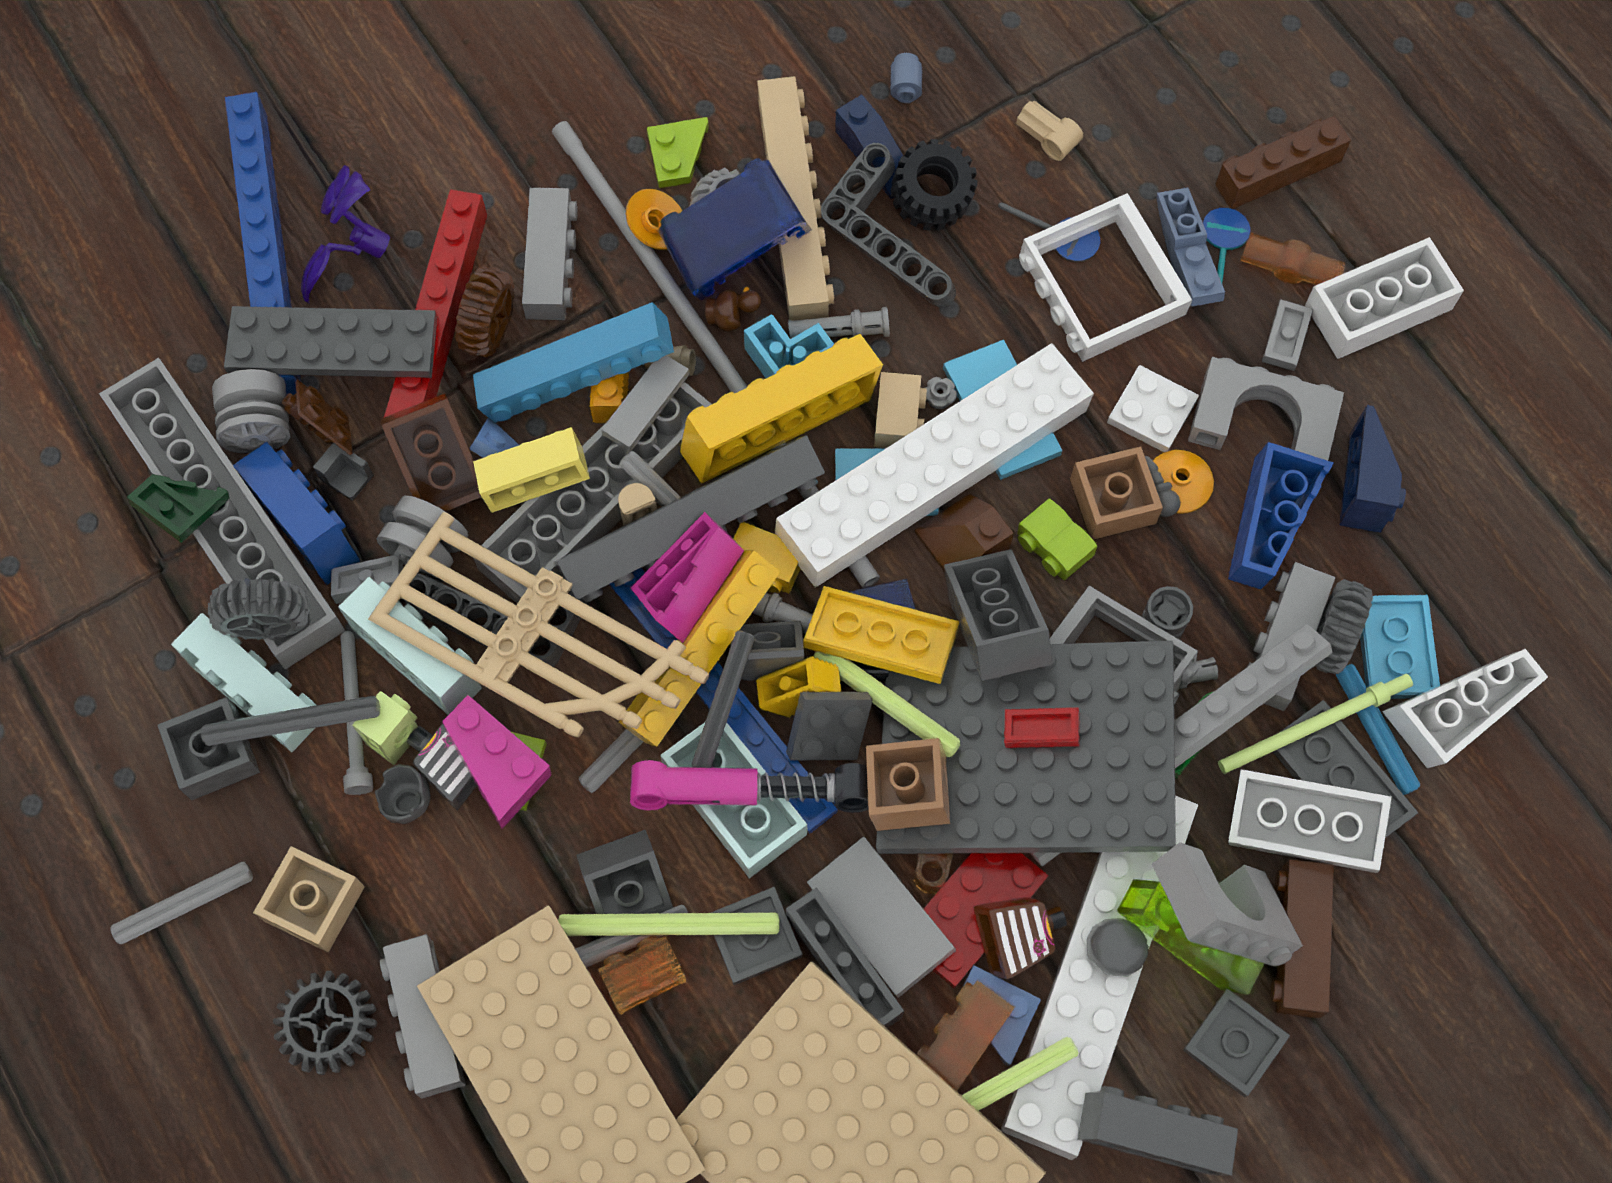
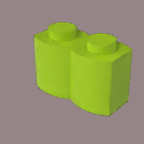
[1017,499,1097,580]

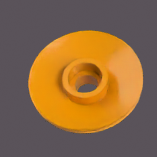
[626,189,686,250]
[1153,450,1214,514]

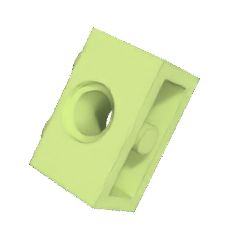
[352,691,418,765]

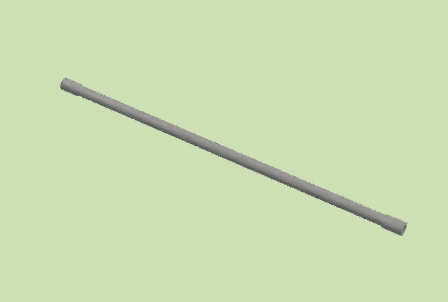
[552,121,880,589]

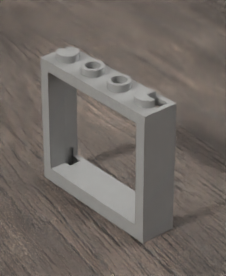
[1050,586,1199,704]

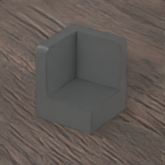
[313,443,374,500]

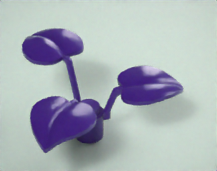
[301,165,390,304]

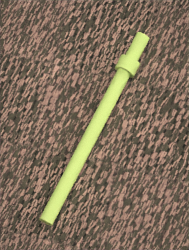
[1218,673,1413,774]

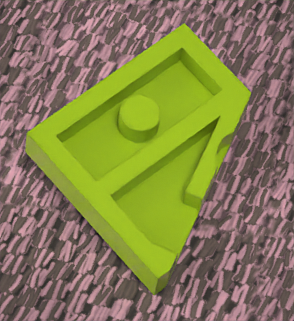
[647,117,709,188]

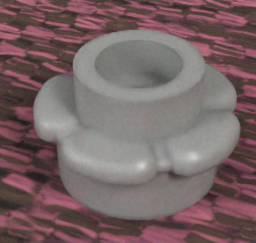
[925,377,957,409]

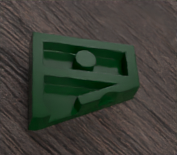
[127,474,230,543]

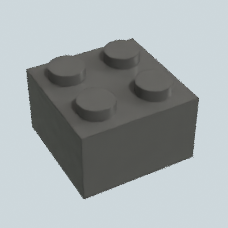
[157,697,260,800]

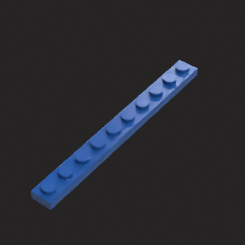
[609,568,838,834]

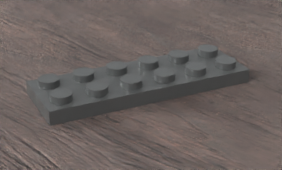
[224,306,437,378]

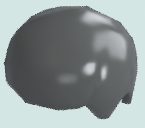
[375,764,431,824]
[1086,918,1149,977]

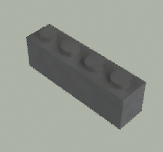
[786,887,904,1028]
[1078,1086,1238,1176]

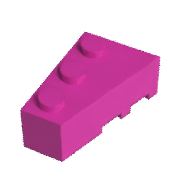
[631,512,744,643]
[442,695,551,829]

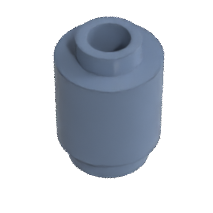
[890,53,922,103]

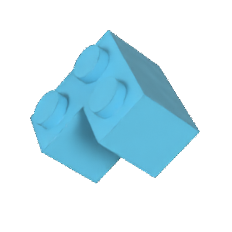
[744,314,834,378]

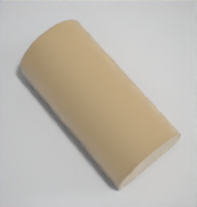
[618,483,657,526]

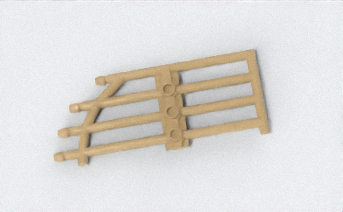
[368,512,709,737]

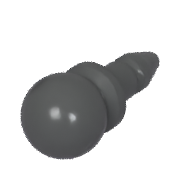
[1145,456,1181,517]

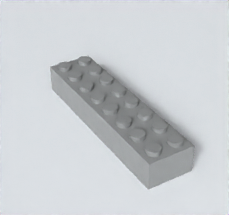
[474,382,712,603]

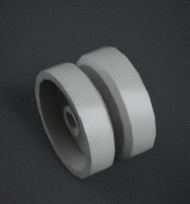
[376,496,468,578]

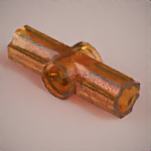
[1241,232,1345,285]

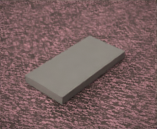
[807,837,956,998]

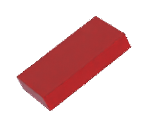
[1004,707,1080,748]

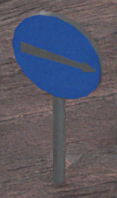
[998,202,1100,262]

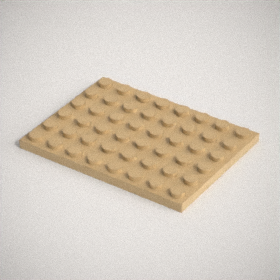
[676,962,1046,1183]

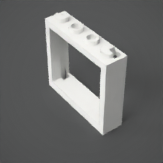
[1019,193,1192,362]

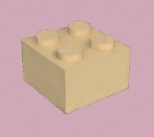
[253,846,365,953]

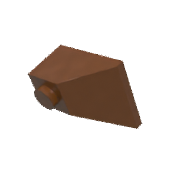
[914,494,1014,572]

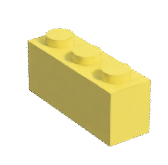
[473,427,590,513]

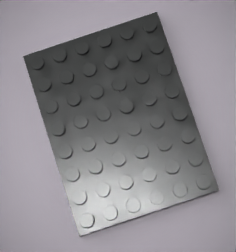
[876,640,1176,854]

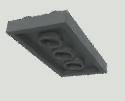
[1273,700,1418,838]

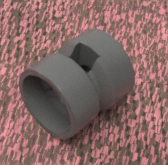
[1141,586,1193,639]

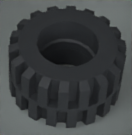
[891,139,977,231]

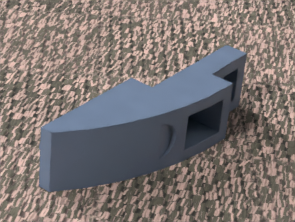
[1156,188,1225,307]

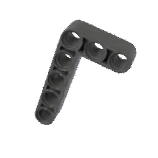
[821,143,956,307]
[402,574,590,667]

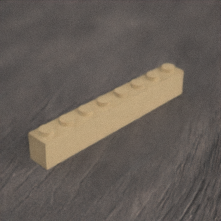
[757,77,834,321]

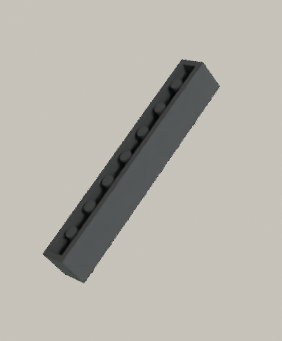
[554,435,825,603]

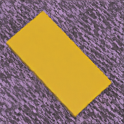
[803,586,960,684]

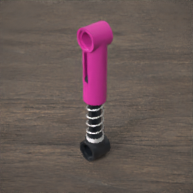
[630,760,869,813]

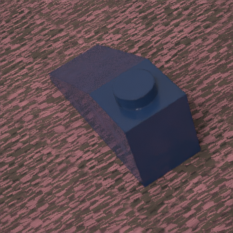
[835,95,903,199]

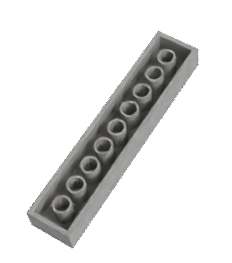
[99,358,345,670]

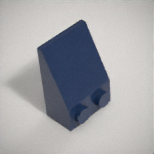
[1339,405,1406,533]

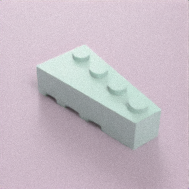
[171,613,316,753]

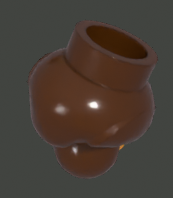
[705,286,761,332]

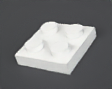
[1107,365,1199,452]

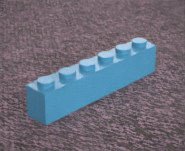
[473,302,674,423]

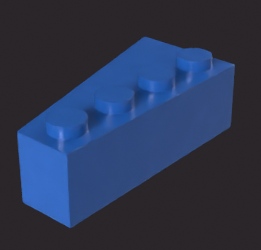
[233,442,360,585]
[1228,442,1334,590]

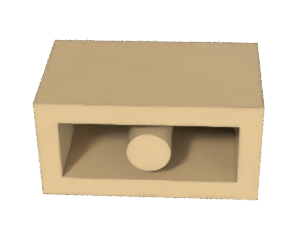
[874,372,927,448]

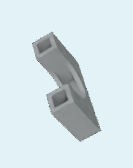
[1188,357,1344,461]
[1152,842,1303,966]

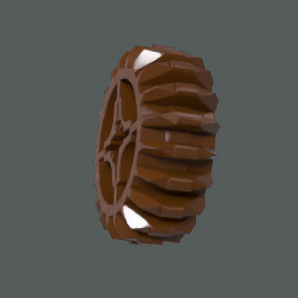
[455,266,515,358]

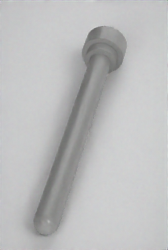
[340,631,373,795]

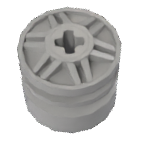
[212,369,291,454]

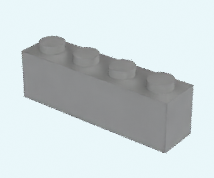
[522,188,577,320]
[1247,562,1335,711]
[380,934,466,1098]

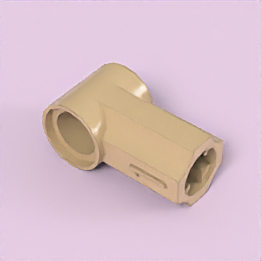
[1016,101,1083,161]

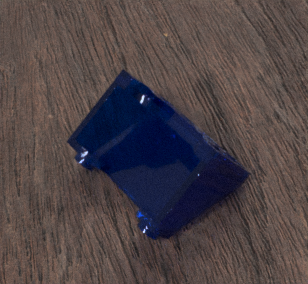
[658,158,812,301]

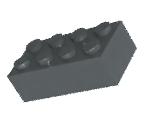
[944,549,1052,681]

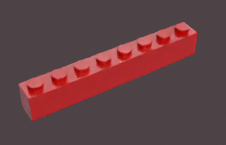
[384,189,487,417]

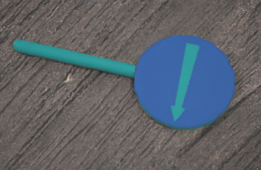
[1203,208,1251,283]

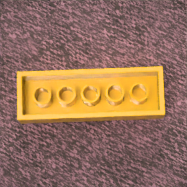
[680,334,883,483]

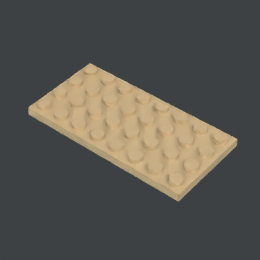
[417,905,705,1183]

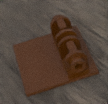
[282,380,353,455]

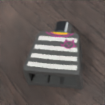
[407,724,477,811]

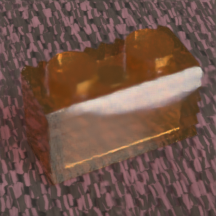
[598,935,687,1014]

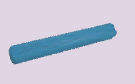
[1336,664,1420,795]

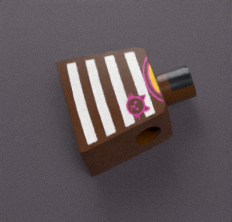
[973,897,1067,980]

